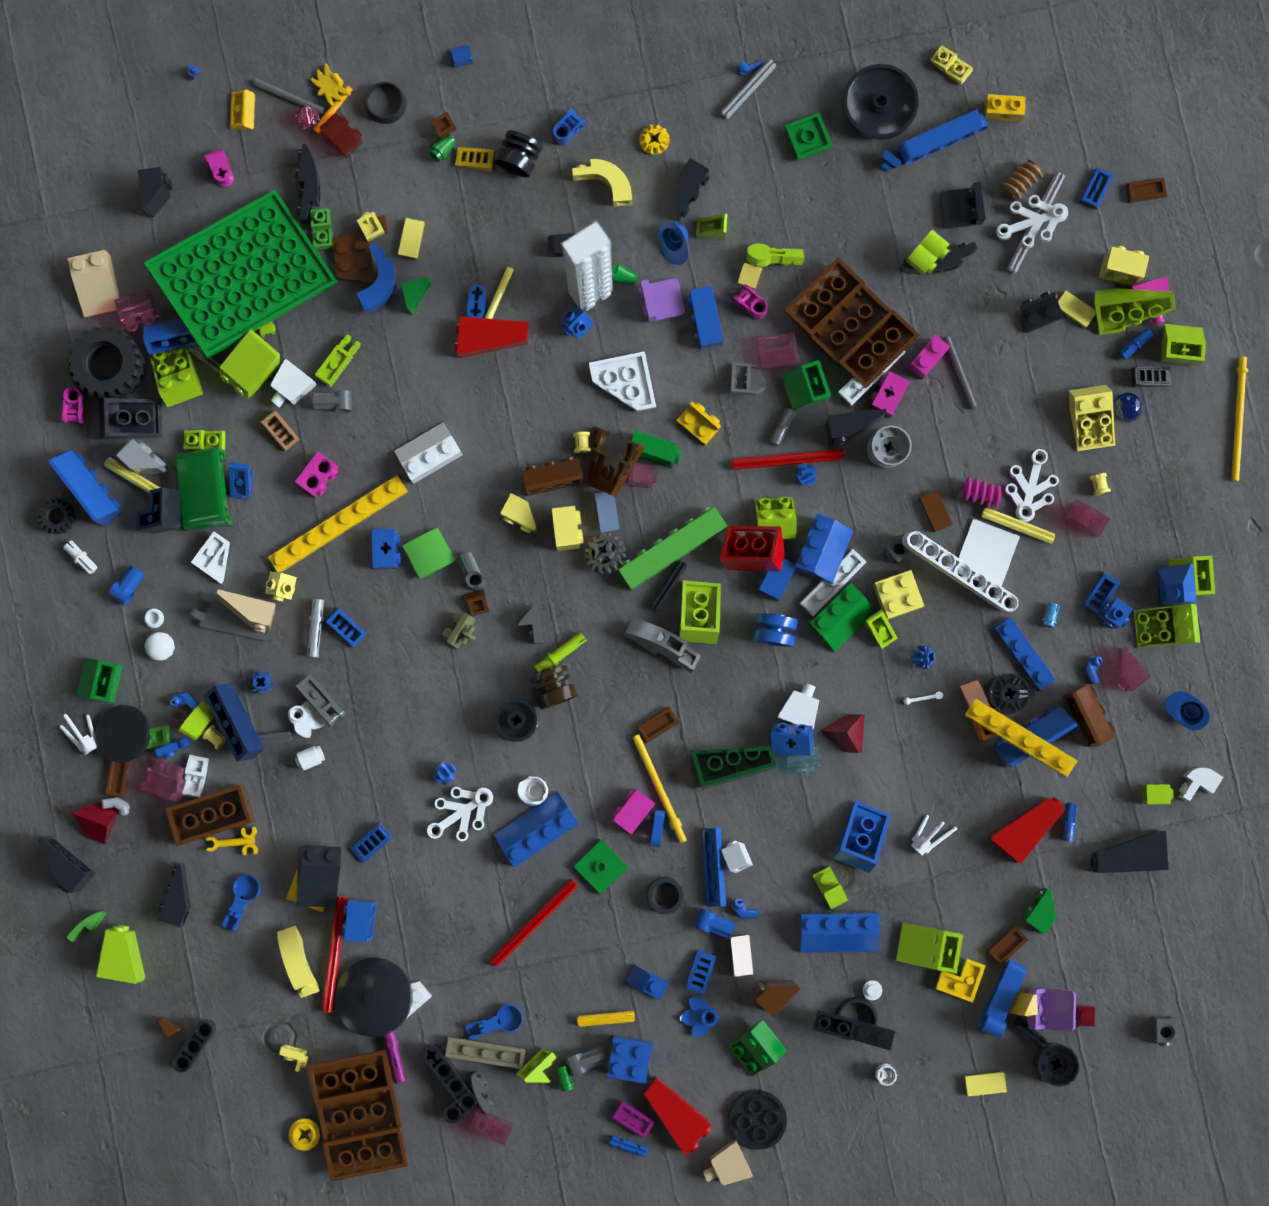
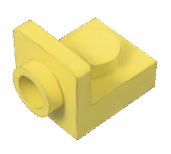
[357,212,385,242]
[279,1044,309,1072]

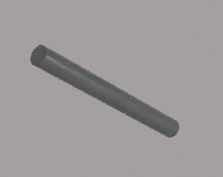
[253,78,325,115]
[943,336,978,409]

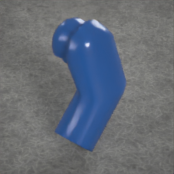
[1085,656,1103,685]
[732,898,758,919]

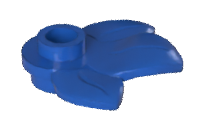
[680,997,719,1037]

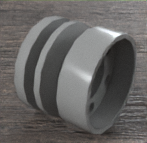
[867,425,912,468]

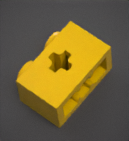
[983,94,1026,122]

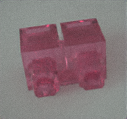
[114,288,158,332]
[140,759,187,802]

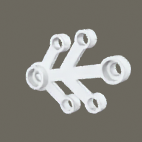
[996,195,1068,248]
[1005,449,1059,522]
[427,787,493,841]

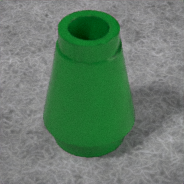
[429,135,456,162]
[612,263,638,285]

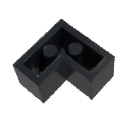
[137,487,181,534]

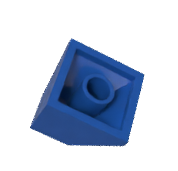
[1157,564,1197,607]

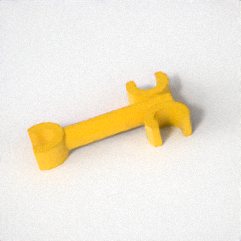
[206,827,258,855]

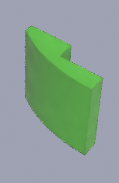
[402,528,456,580]

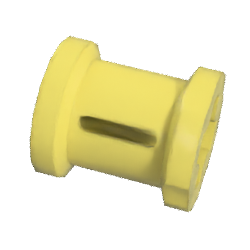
[573,432,591,453]
[1090,473,1111,496]
[202,725,226,750]

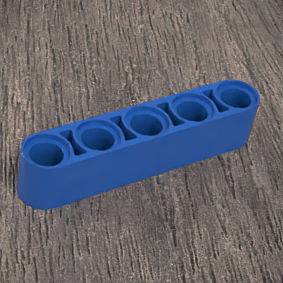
[897,109,989,165]

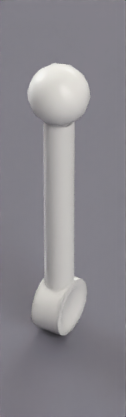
[903,692,943,705]

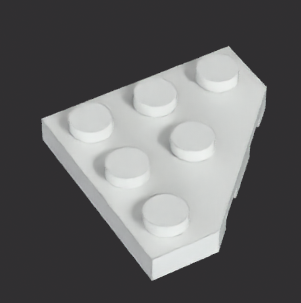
[589,351,656,412]

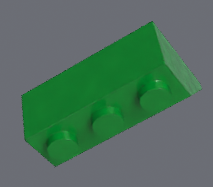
[808,583,876,652]

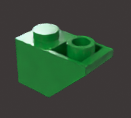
[1022,888,1056,934]

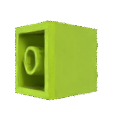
[219,329,280,399]
[97,924,145,984]

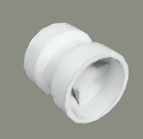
[875,1063,897,1086]

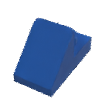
[229,462,254,499]
[626,964,669,1000]

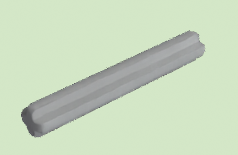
[721,59,776,119]

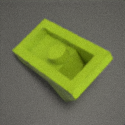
[865,610,898,649]
[812,866,848,910]
[515,1047,556,1083]

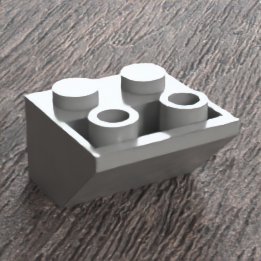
[116,439,168,474]

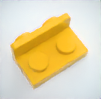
[677,401,721,446]

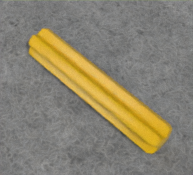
[577,1011,635,1027]

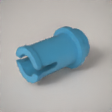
[1042,603,1060,628]

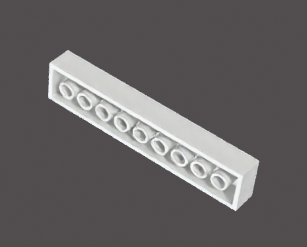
[562,222,613,311]

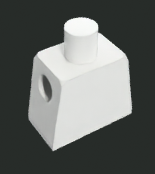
[271,359,317,408]
[777,683,819,728]

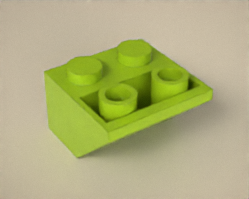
[1160,324,1206,366]
[755,497,797,539]
[1168,556,1215,597]

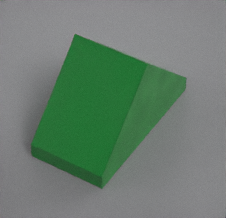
[401,277,432,315]

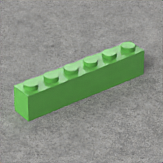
[619,507,727,590]

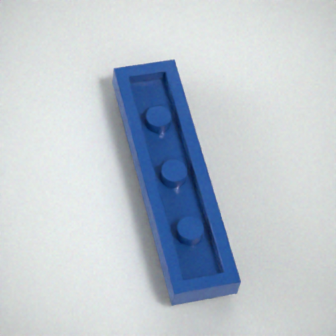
[994,617,1056,691]
[701,828,726,907]

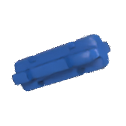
[610,1135,648,1157]

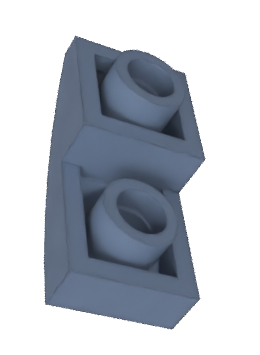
[594,491,620,532]

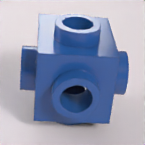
[559,305,594,339]
[1099,598,1133,629]

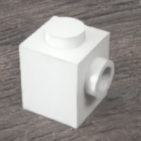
[721,841,753,873]

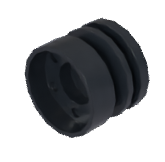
[494,130,543,178]
[984,673,1030,715]
[1033,1043,1080,1087]

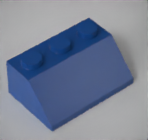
[796,513,853,584]

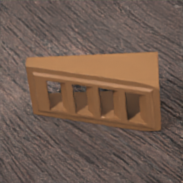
[260,410,300,451]

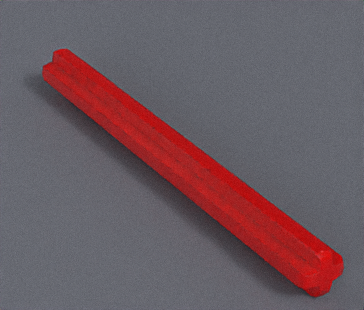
[732,449,845,470]
[490,879,578,967]
[321,896,347,1013]

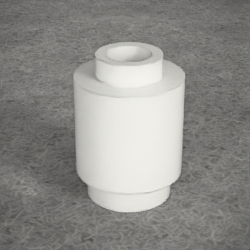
[295,746,325,771]

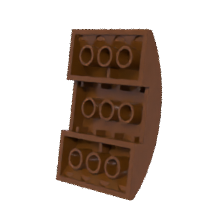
[784,258,920,388]
[307,1050,408,1182]

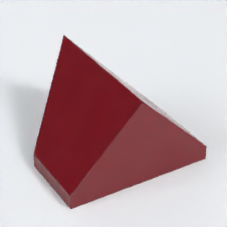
[820,714,865,753]
[72,801,119,844]

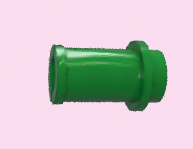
[556,1065,574,1092]

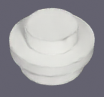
[144,609,164,628]
[862,980,882,1000]

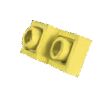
[930,45,973,85]

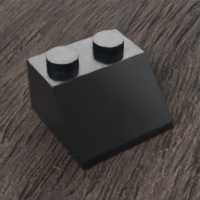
[138,167,173,217]

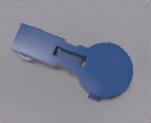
[222,874,261,932]
[464,1003,523,1040]

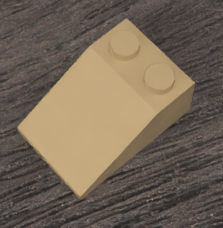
[68,250,122,318]
[217,590,275,634]

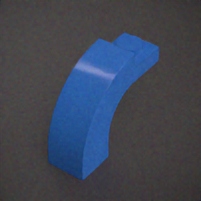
[357,243,396,314]

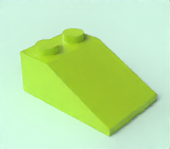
[679,580,721,644]

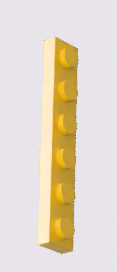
[965,698,1078,778]

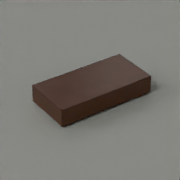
[1126,177,1168,203]
[919,490,953,533]
[637,706,680,743]
[104,760,132,798]
[986,925,1029,966]

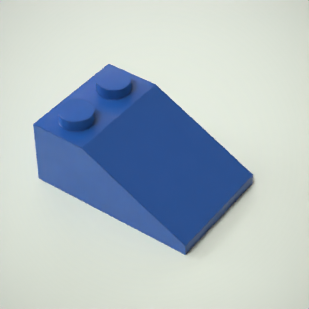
[834,800,891,873]

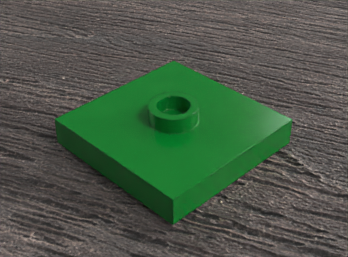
[784,112,833,162]
[574,839,628,895]

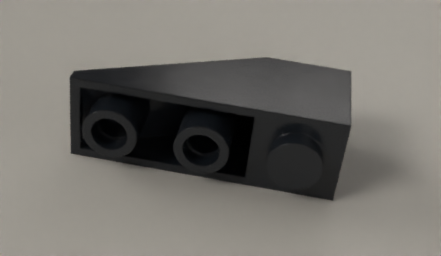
[676,158,710,221]
[157,863,191,927]

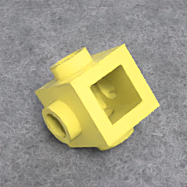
[265,571,297,602]

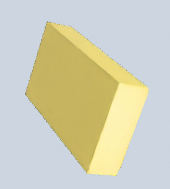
[398,218,425,259]
[1058,291,1096,328]
[965,1071,1007,1096]

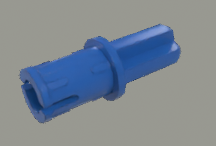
[1118,329,1153,360]
[1061,803,1077,842]

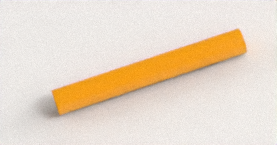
[313,85,353,134]

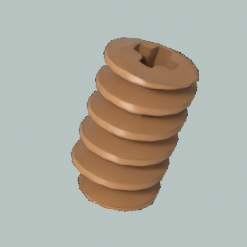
[1000,159,1043,200]

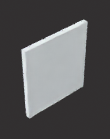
[957,519,1020,586]

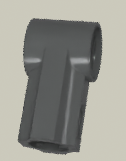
[313,390,351,412]
[456,552,485,591]
[565,1046,607,1076]

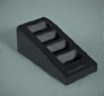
[1132,366,1172,388]

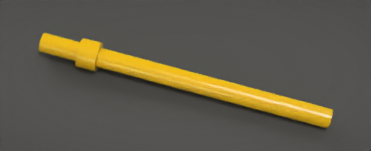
[632,735,687,843]

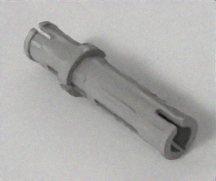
[306,599,325,657]

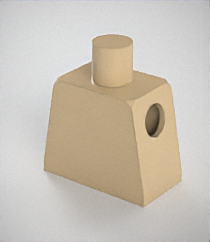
[703,1139,753,1185]

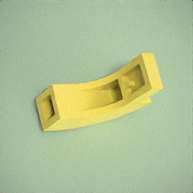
[572,159,632,207]
[277,925,319,998]

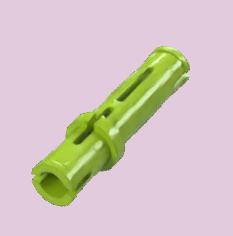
[534,631,587,672]

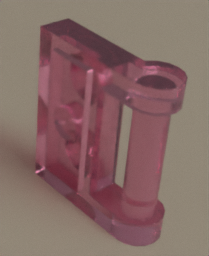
[756,331,799,370]

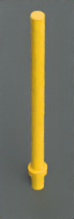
[1231,357,1248,481]

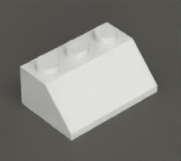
[394,422,462,484]

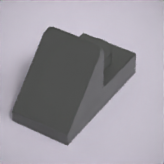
[517,604,543,645]

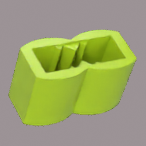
[906,230,949,276]

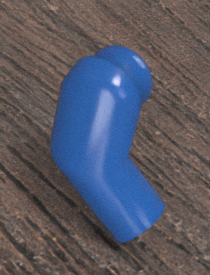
[170,693,199,711]

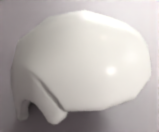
[144,632,175,661]
[517,776,548,806]

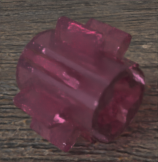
[295,106,320,129]

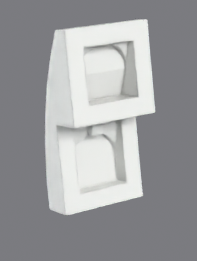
[181,755,209,798]

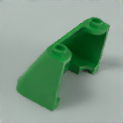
[173,446,233,531]

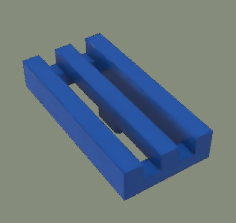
[1080,167,1114,210]

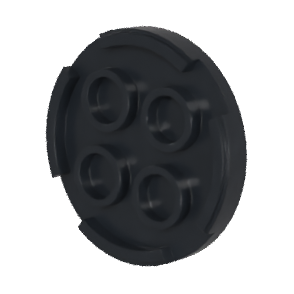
[95,705,151,763]
[728,1090,787,1150]

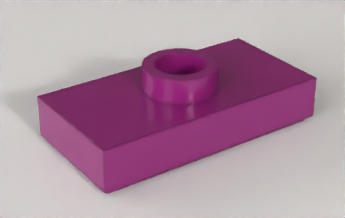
[612,1100,655,1139]

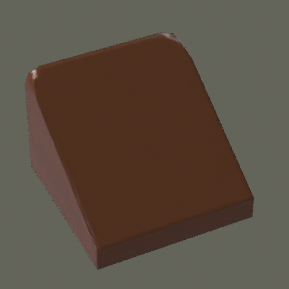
[465,589,489,616]
[158,1017,183,1038]

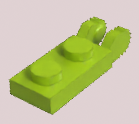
[315,334,361,387]

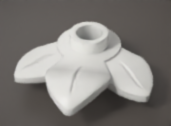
[288,701,326,738]

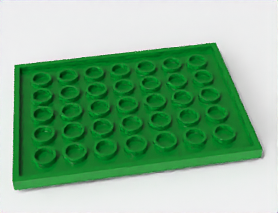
[144,190,337,359]

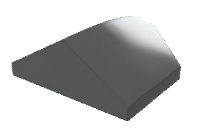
[730,362,765,396]

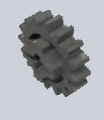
[584,533,626,574]

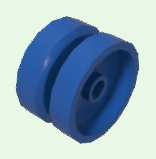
[752,613,798,647]

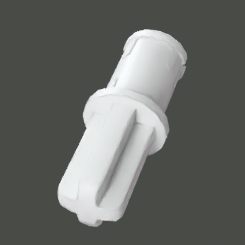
[63,541,97,574]

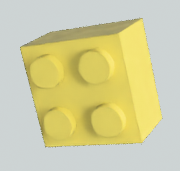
[1098,246,1149,286]
[552,506,584,551]
[873,570,924,620]

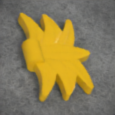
[311,63,351,106]

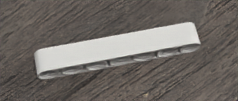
[902,531,1018,611]

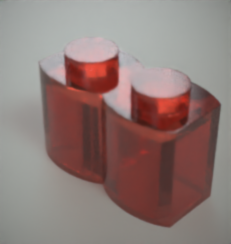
[319,112,363,158]

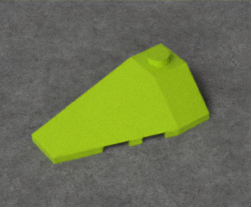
[1095,288,1175,335]

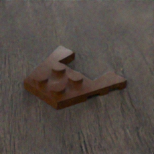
[332,215,397,288]
[587,426,645,496]

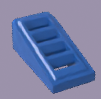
[1082,571,1120,615]
[325,607,367,648]
[351,823,393,863]
[686,950,716,994]

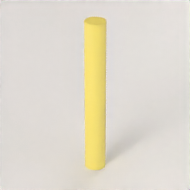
[485,267,514,319]

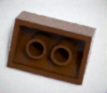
[522,457,584,496]
[1064,684,1115,747]
[752,980,800,1017]

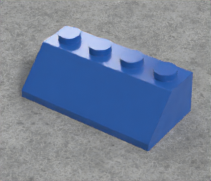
[48,450,122,526]
[993,706,1078,768]
[494,791,579,867]
[799,912,880,953]

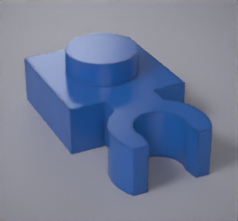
[155,737,191,759]

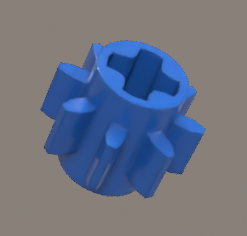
[794,463,818,487]
[911,645,935,669]
[249,670,275,695]
[432,761,457,785]

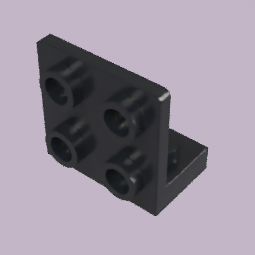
[940,182,986,229]
[1020,291,1064,333]

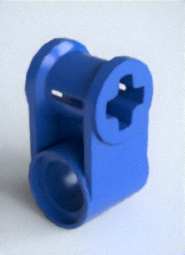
[553,108,587,146]

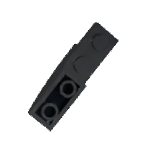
[295,144,321,224]
[900,241,977,275]
[813,1010,896,1051]

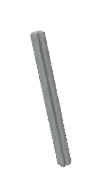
[1007,172,1065,274]

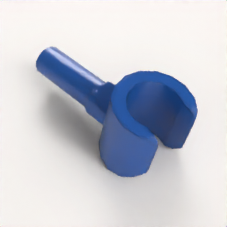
[737,60,764,76]
[186,65,201,80]

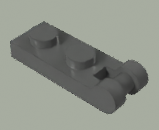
[295,674,345,728]

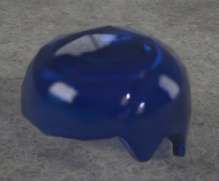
[1113,392,1143,423]

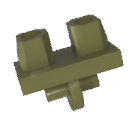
[442,612,476,649]

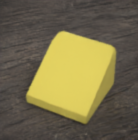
[738,263,762,289]

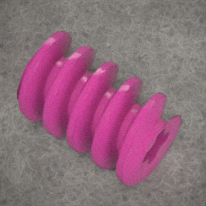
[959,477,1001,509]

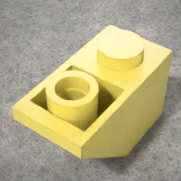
[500,493,537,534]

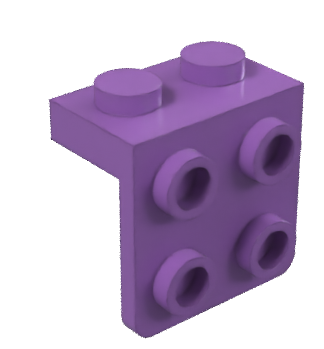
[638,278,685,323]
[1027,988,1076,1031]

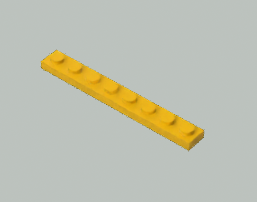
[268,475,408,573]

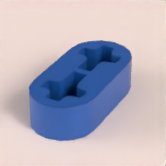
[467,284,486,318]
[650,809,665,847]

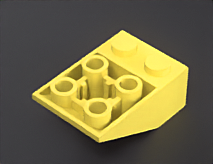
[1069,385,1115,451]

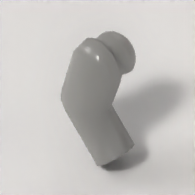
[101,797,130,816]

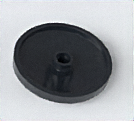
[843,64,919,140]
[335,957,413,1037]

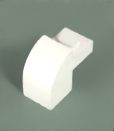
[1179,768,1223,801]

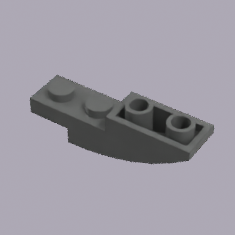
[624,618,701,673]

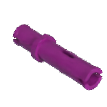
[383,1031,407,1084]

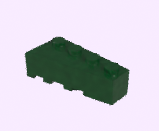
[691,747,776,790]

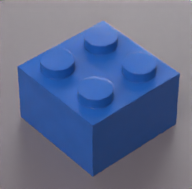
[341,899,377,943]
[607,1035,652,1084]

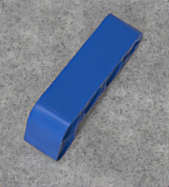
[977,959,1027,1039]

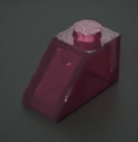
[629,463,657,488]
[1116,647,1151,692]

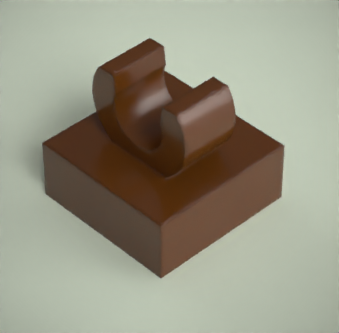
[431,112,457,139]

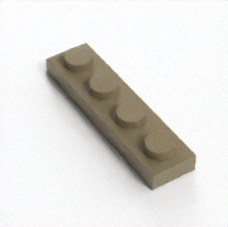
[445,1036,526,1069]

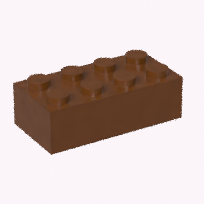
[166,785,256,846]

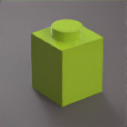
[1142,785,1173,804]

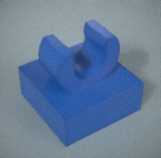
[881,150,902,172]

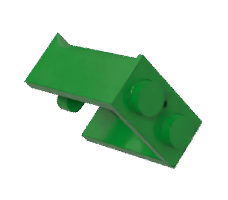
[632,428,682,468]

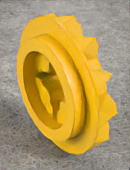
[639,124,669,155]
[289,1118,321,1151]

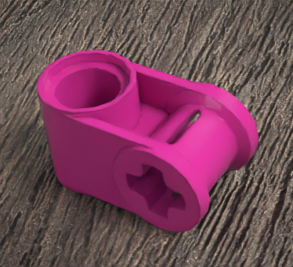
[205,148,234,187]
[732,284,768,320]
[62,386,85,424]

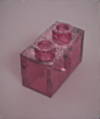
[1063,499,1110,538]
[469,1108,514,1146]

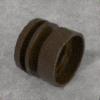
[529,665,578,710]

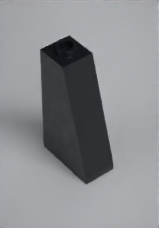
[1091,830,1169,873]

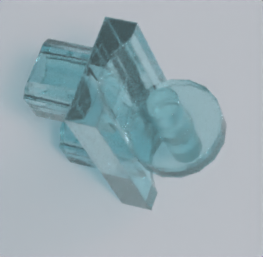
[786,746,822,778]

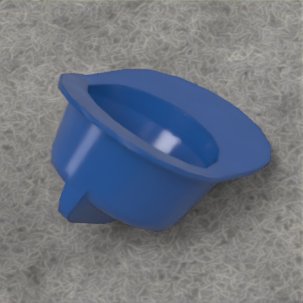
[657,221,689,265]
[1166,691,1210,731]

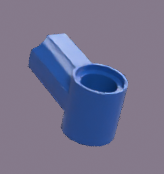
[108,565,145,606]
[694,908,736,939]

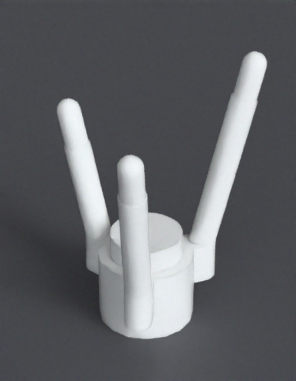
[59,714,97,755]
[911,815,957,856]

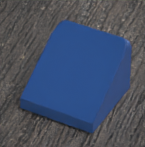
[450,45,473,68]

